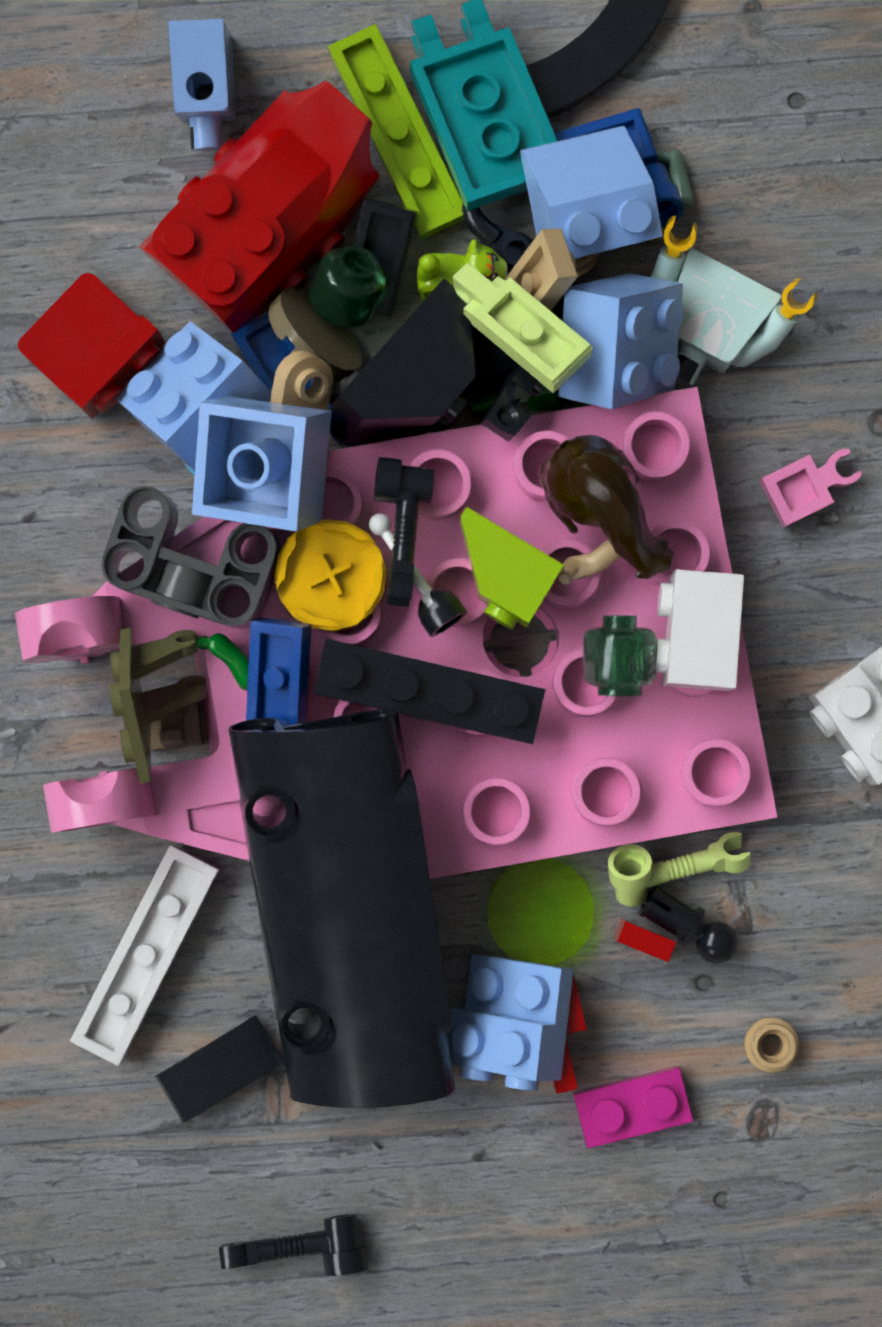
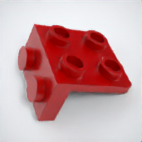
[18,273,166,420]

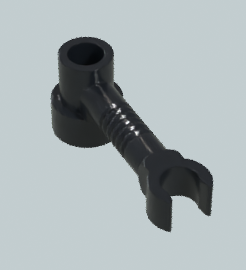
[374,457,434,607]
[219,1214,369,1276]

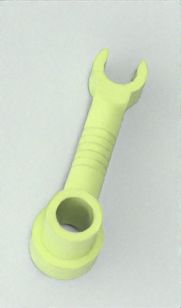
[608,832,751,907]

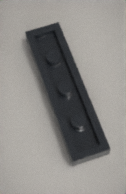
[313,639,546,745]

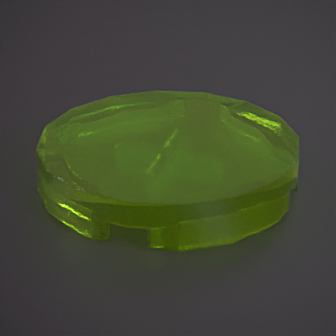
[487,858,594,965]

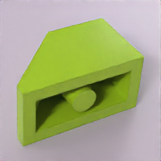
[460,506,564,630]

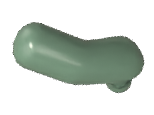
[655,147,694,210]

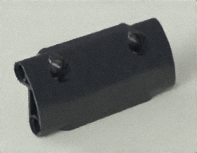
[229,709,455,1108]

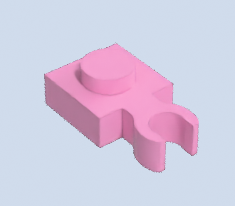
[759,449,862,528]

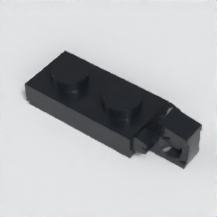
[481,295,564,442]

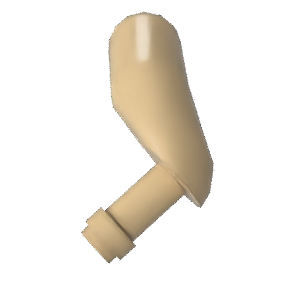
[559,539,621,585]

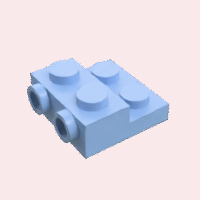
[448,954,573,1090]

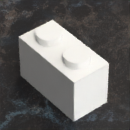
[653,569,744,691]

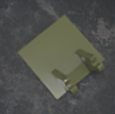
[110,627,207,784]

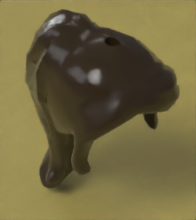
[540,435,674,579]

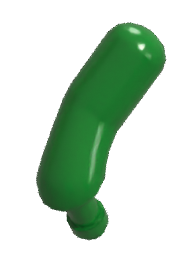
[196,633,249,691]

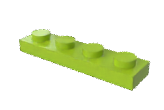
[328,23,464,241]

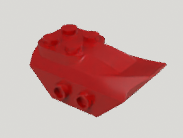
[138,80,380,334]

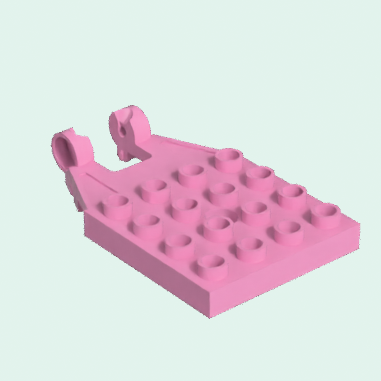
[15,387,778,879]

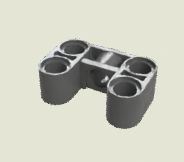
[101,486,282,629]

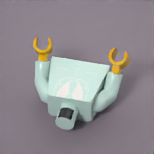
[651,216,818,388]

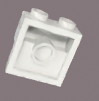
[808,646,882,785]

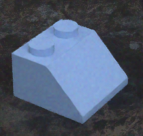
[520,126,663,259]

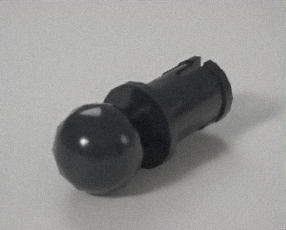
[638,885,738,964]

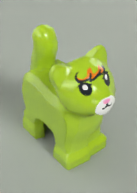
[417,239,508,303]

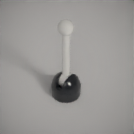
[369,513,468,637]

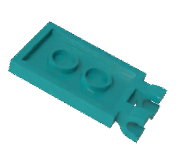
[409,0,557,211]

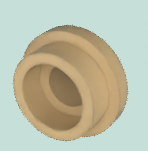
[744,1017,799,1073]

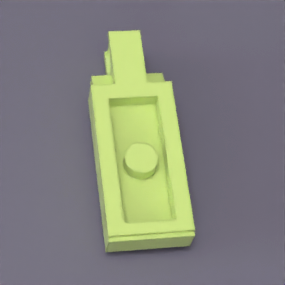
[452,262,593,393]

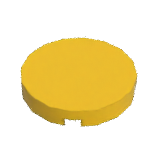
[274,519,387,632]

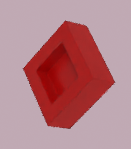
[613,919,676,962]

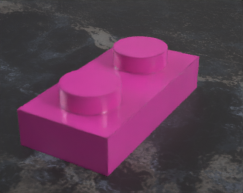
[573,1066,693,1149]

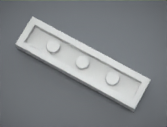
[70,845,220,1066]

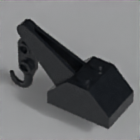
[328,195,576,445]

